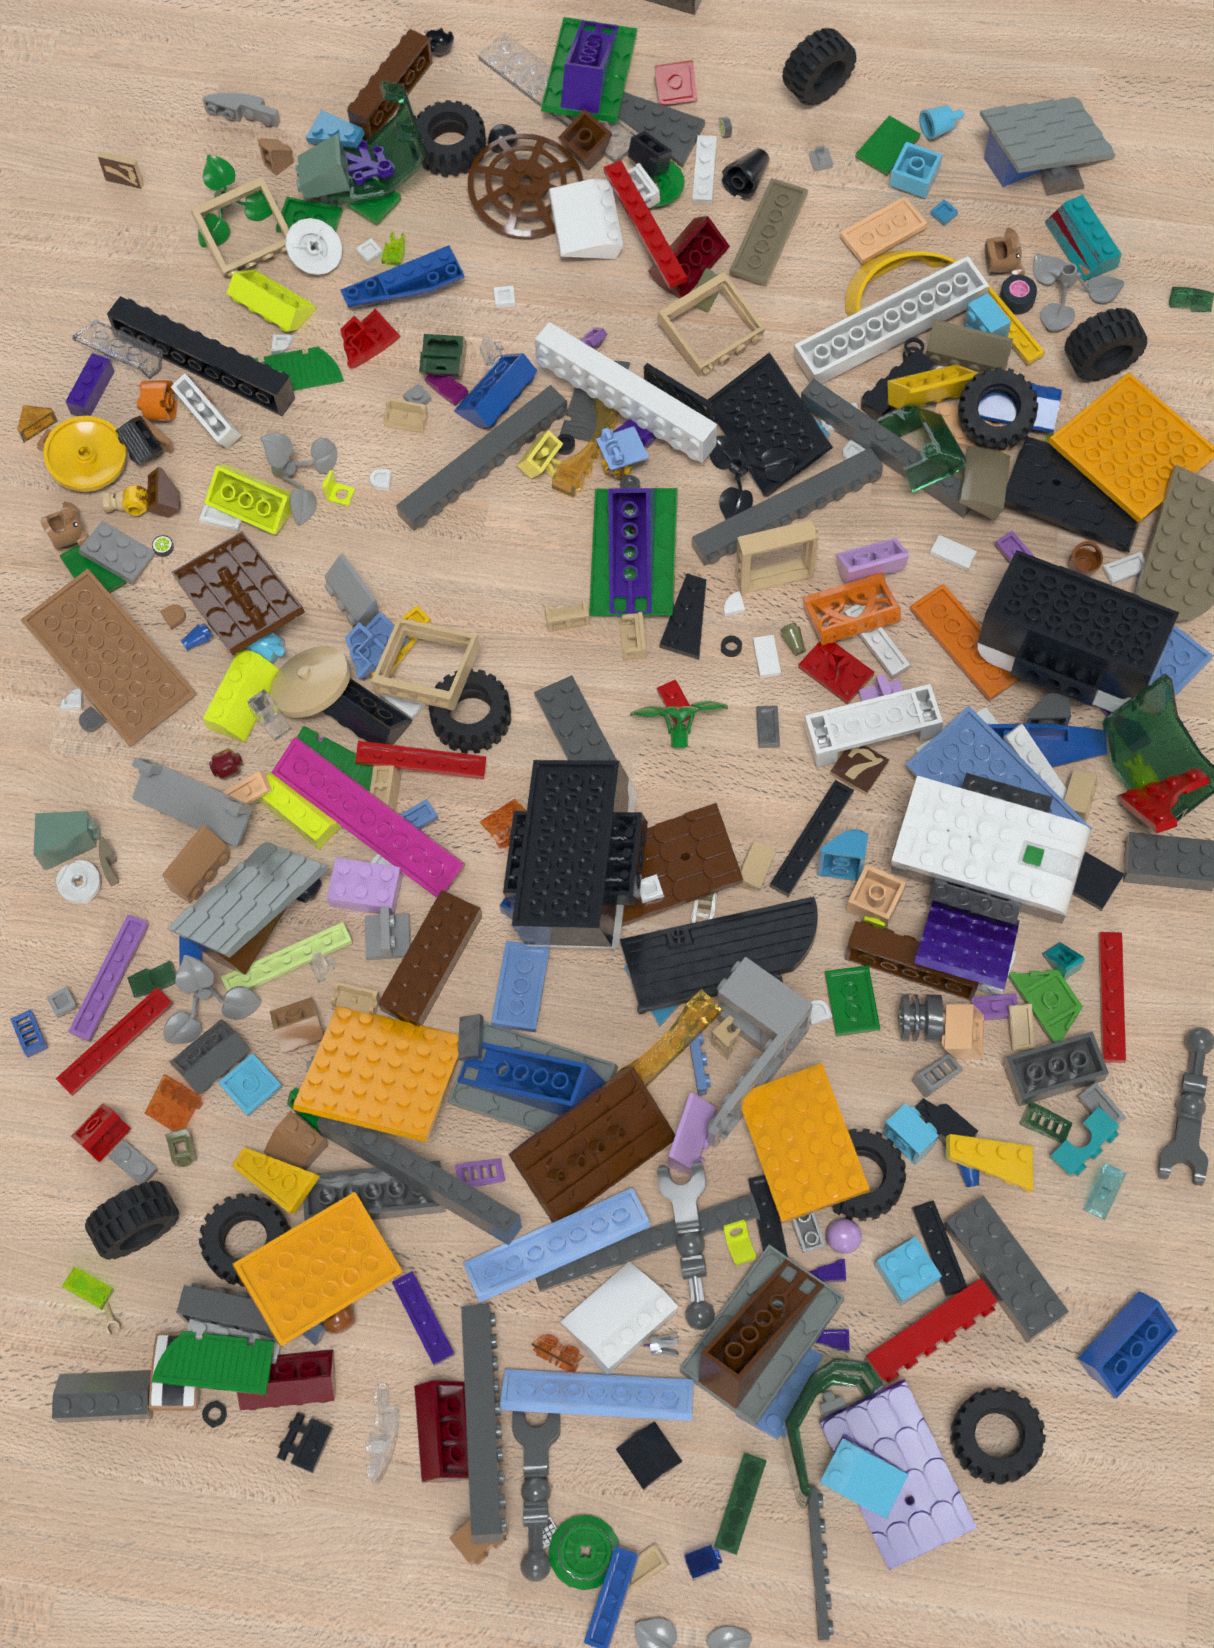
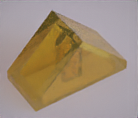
[17,405,58,443]

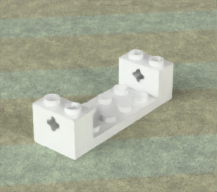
[805,684,943,767]

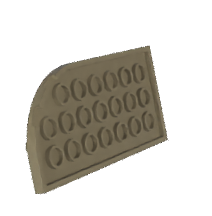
[1135,465,1214,622]

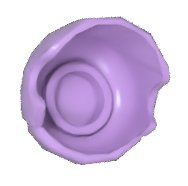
[825,1218,862,1254]

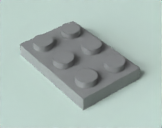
[79,521,155,584]

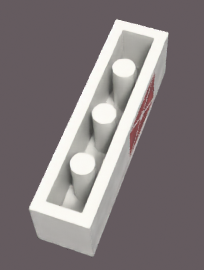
[171,373,242,449]

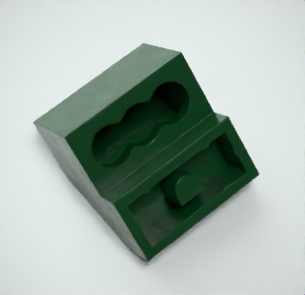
[419,334,467,377]

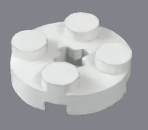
[56,860,102,904]

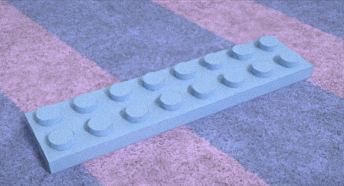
[463,1187,651,1303]
[500,1369,694,1421]

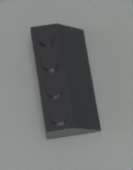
[322,678,413,745]

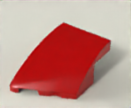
[340,309,401,369]

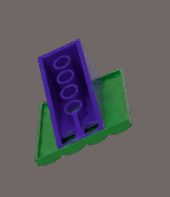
[541,17,638,123]
[589,488,678,616]

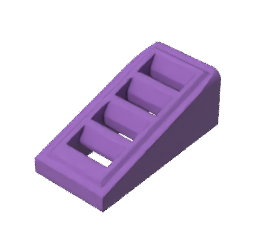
[455,1159,505,1188]

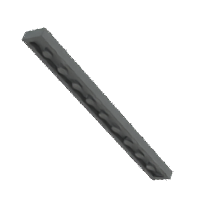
[535,1194,760,1292]

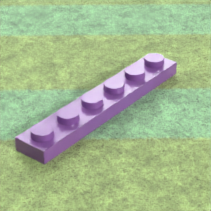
[68,915,149,1042]

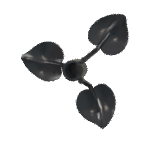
[709,435,797,520]

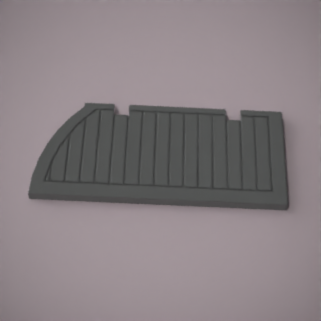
[559,361,630,444]

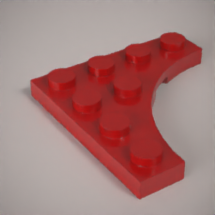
[1119,769,1209,833]

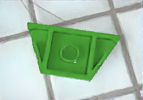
[1008,970,1083,1043]

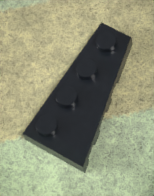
[659,573,706,660]

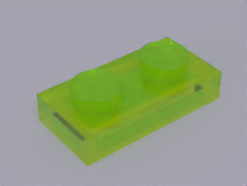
[61,1266,114,1310]

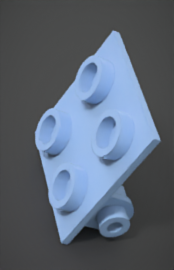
[596,426,649,471]

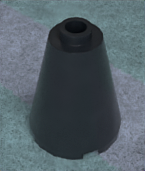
[721,148,770,199]

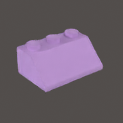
[836,538,909,584]
[668,1093,717,1176]

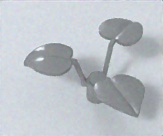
[1033,253,1124,331]
[260,433,337,525]
[163,955,261,1044]
[635,1618,752,1648]

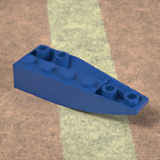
[340,245,465,307]
[988,724,1114,768]

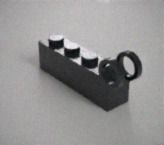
[861,337,936,423]

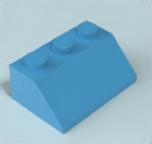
[817,829,868,881]

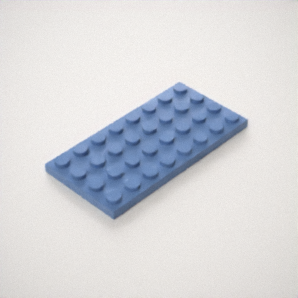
[906,706,1092,830]

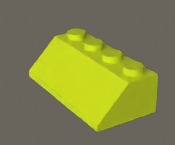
[226,269,317,332]
[204,464,292,535]
[203,649,280,743]
[257,773,342,850]

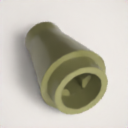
[781,623,806,656]

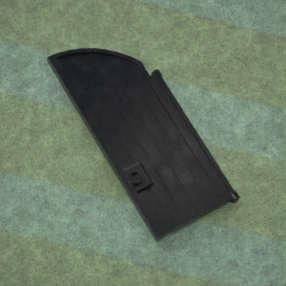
[620,896,818,1015]

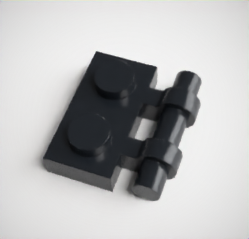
[276,1413,333,1474]

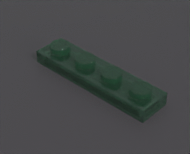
[714,1453,767,1556]

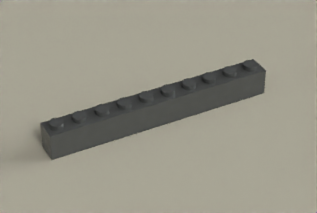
[801,379,971,518]
[396,385,567,531]
[692,447,883,566]
[317,1117,522,1245]
[461,1304,507,1545]

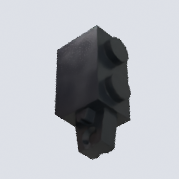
[915,1098,978,1150]

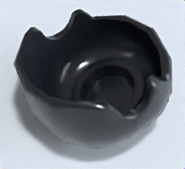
[425,28,454,55]
[487,124,517,153]

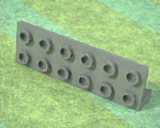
[132,758,253,846]

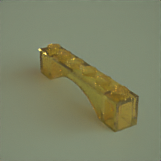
[552,398,619,498]
[609,989,724,1087]

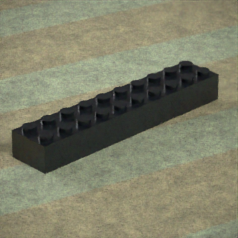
[107,296,295,417]

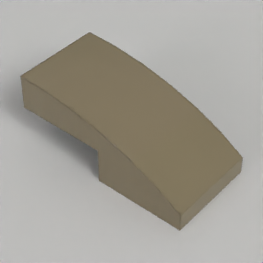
[99,836,119,887]

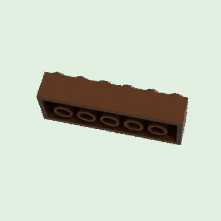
[347,29,433,144]
[378,890,482,1027]
[845,921,979,1001]

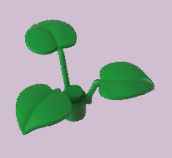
[198,154,277,247]
[630,701,728,748]

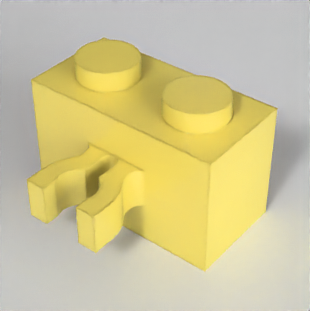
[516,430,564,479]

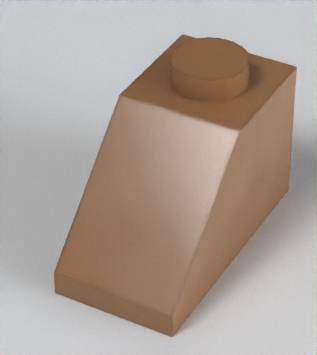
[258,138,294,176]

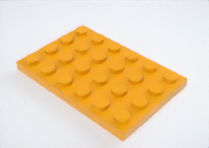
[742,1063,870,1223]
[232,1192,403,1347]

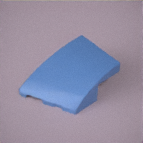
[345,612,410,680]

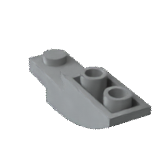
[202,93,280,128]
[791,1212,826,1253]

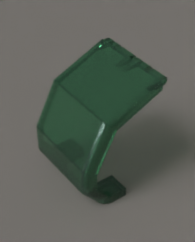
[327,81,427,206]
[1102,674,1214,822]
[781,1358,884,1508]

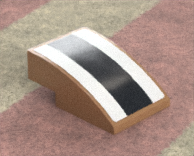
[149,1333,200,1411]

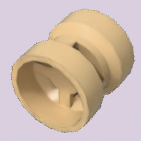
[103,490,125,512]

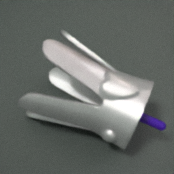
[644,1332,679,1357]

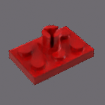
[798,641,875,705]

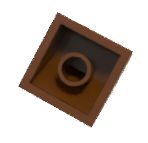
[558,109,612,170]

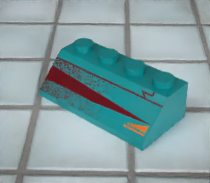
[1045,194,1122,282]

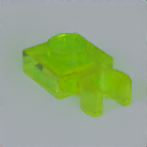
[381,232,405,266]
[1124,753,1160,789]

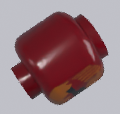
[209,748,243,780]

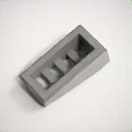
[912,1053,963,1098]

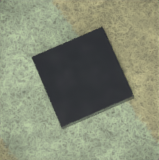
[1072,852,1124,911]

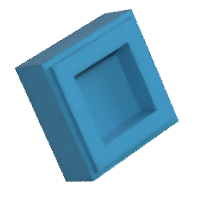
[930,199,958,226]

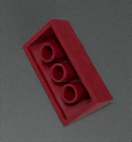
[648,216,730,299]
[237,1349,336,1410]
[414,1380,469,1483]

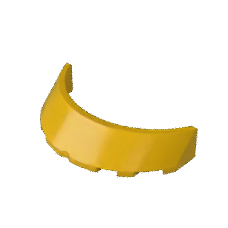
[845,250,957,317]

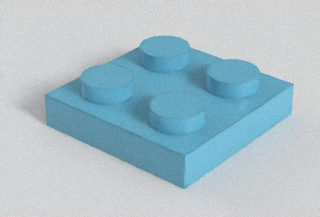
[218,1053,282,1117]

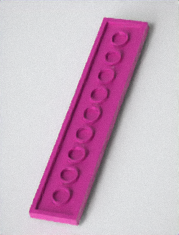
[271,737,465,898]

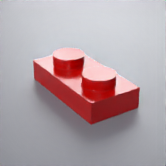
[657,679,695,724]

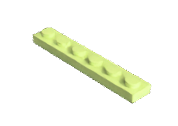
[221,922,353,991]

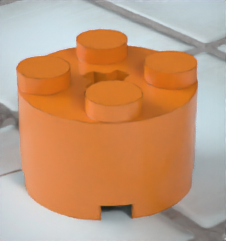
[137,380,177,421]

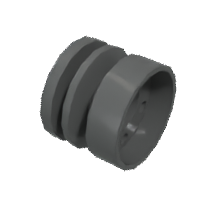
[898,994,943,1042]

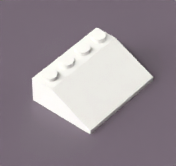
[549,179,623,259]
[560,1262,678,1375]

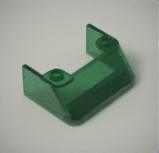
[877,405,967,493]

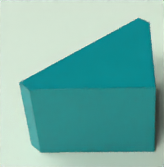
[1042,942,1085,980]

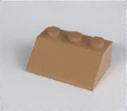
[162,824,231,904]

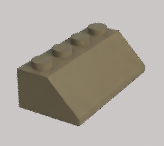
[926,319,1013,374]

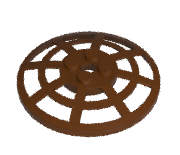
[467,134,584,240]

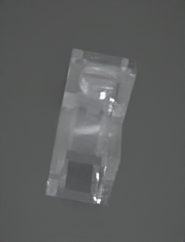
[247,689,292,741]

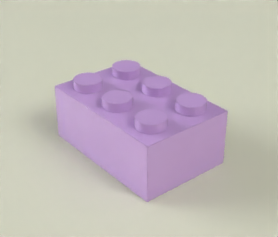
[327,857,403,914]

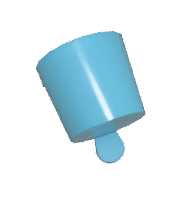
[919,105,964,140]
[244,632,285,664]

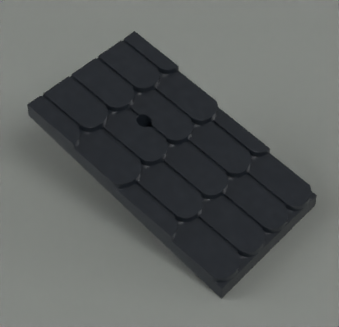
[1004,436,1140,553]

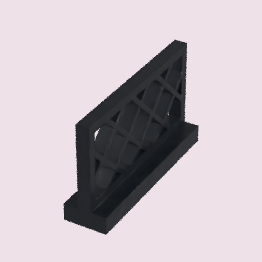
[644,363,717,424]

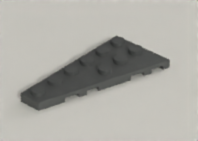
[618,92,705,169]

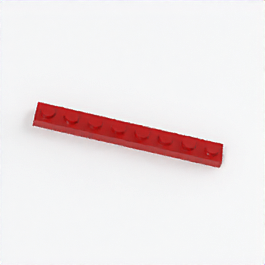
[603,160,687,289]

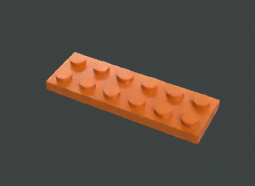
[910,584,1021,701]

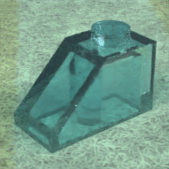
[1083,1163,1126,1220]

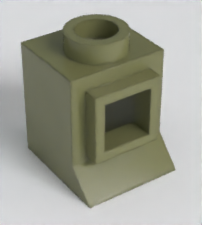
[165,1128,197,1167]

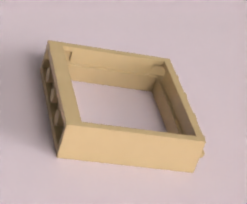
[191,176,289,277]
[657,272,765,376]
[735,520,820,595]
[371,618,480,710]

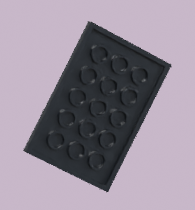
[707,352,834,497]

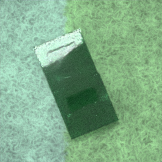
[1169,287,1214,312]
[127,960,177,998]

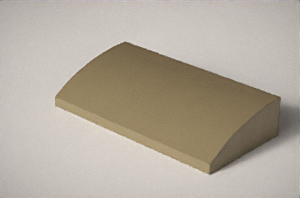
[959,446,1010,520]

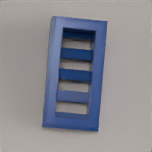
[10,1009,48,1058]

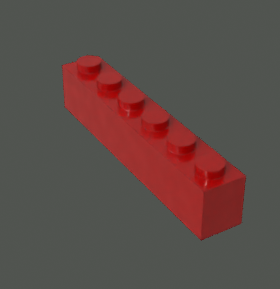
[864,1278,998,1384]

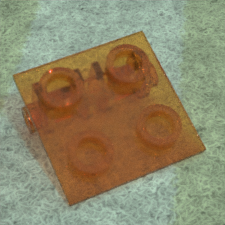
[480,798,527,849]
[144,1074,203,1132]
[531,1334,584,1373]

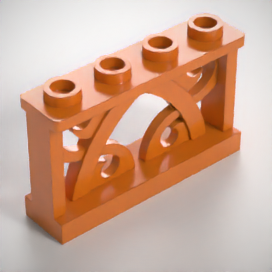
[803,572,901,645]

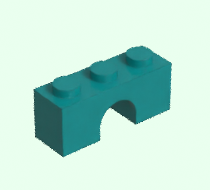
[1050,1107,1120,1177]

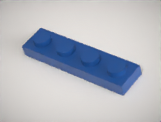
[584,1546,640,1648]

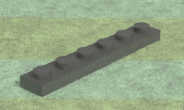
[807,1487,834,1642]

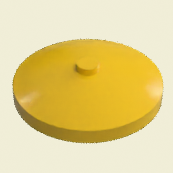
[43,416,127,492]

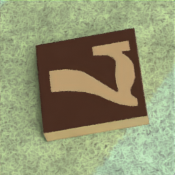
[97,151,144,189]
[830,745,890,796]

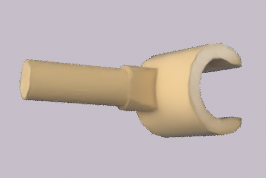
[103,1302,121,1334]

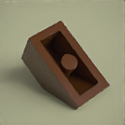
[147,467,181,518]

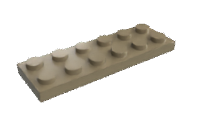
[729,178,808,286]

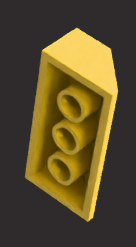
[887,364,978,411]

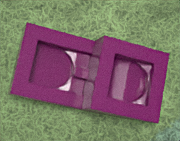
[424,375,469,406]

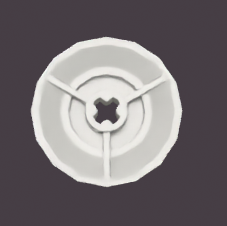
[285,218,342,275]

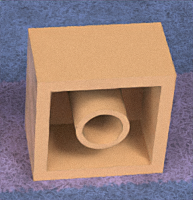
[846,864,907,928]
[942,1004,984,1059]

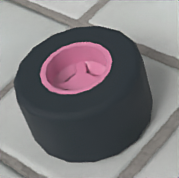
[999,275,1037,314]

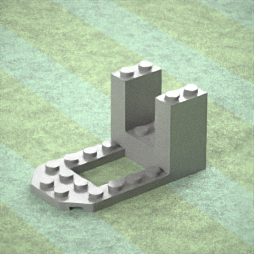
[707,957,813,1148]

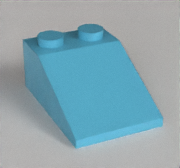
[820,1438,909,1519]

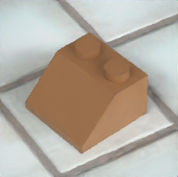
[270,997,324,1053]
[264,1111,328,1170]
[449,1519,508,1566]

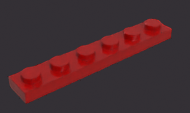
[355,741,486,779]
[1098,932,1126,1063]
[55,987,173,1096]

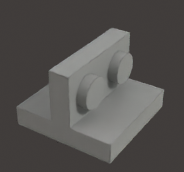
[365,907,410,960]

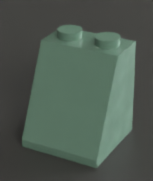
[295,134,350,199]
[33,811,100,870]

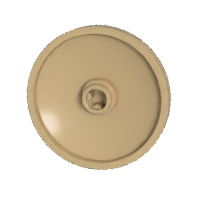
[270,646,351,718]

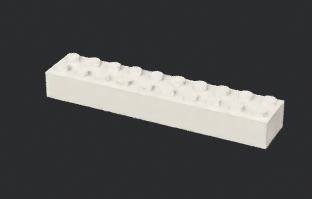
[794,256,989,384]
[535,322,717,463]

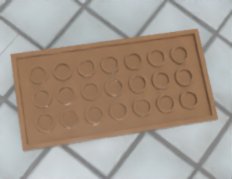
[21,569,196,747]

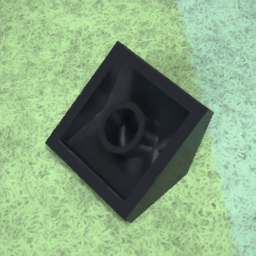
[616,1422,682,1490]

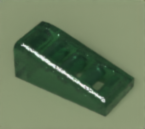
[1019,1102,1073,1143]

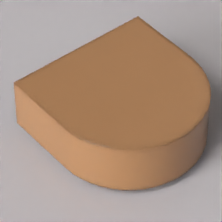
[160,604,186,630]

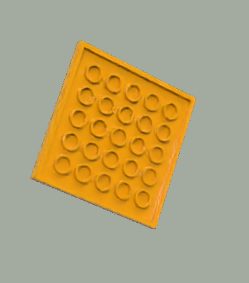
[1048,372,1214,523]
[293,1006,459,1143]

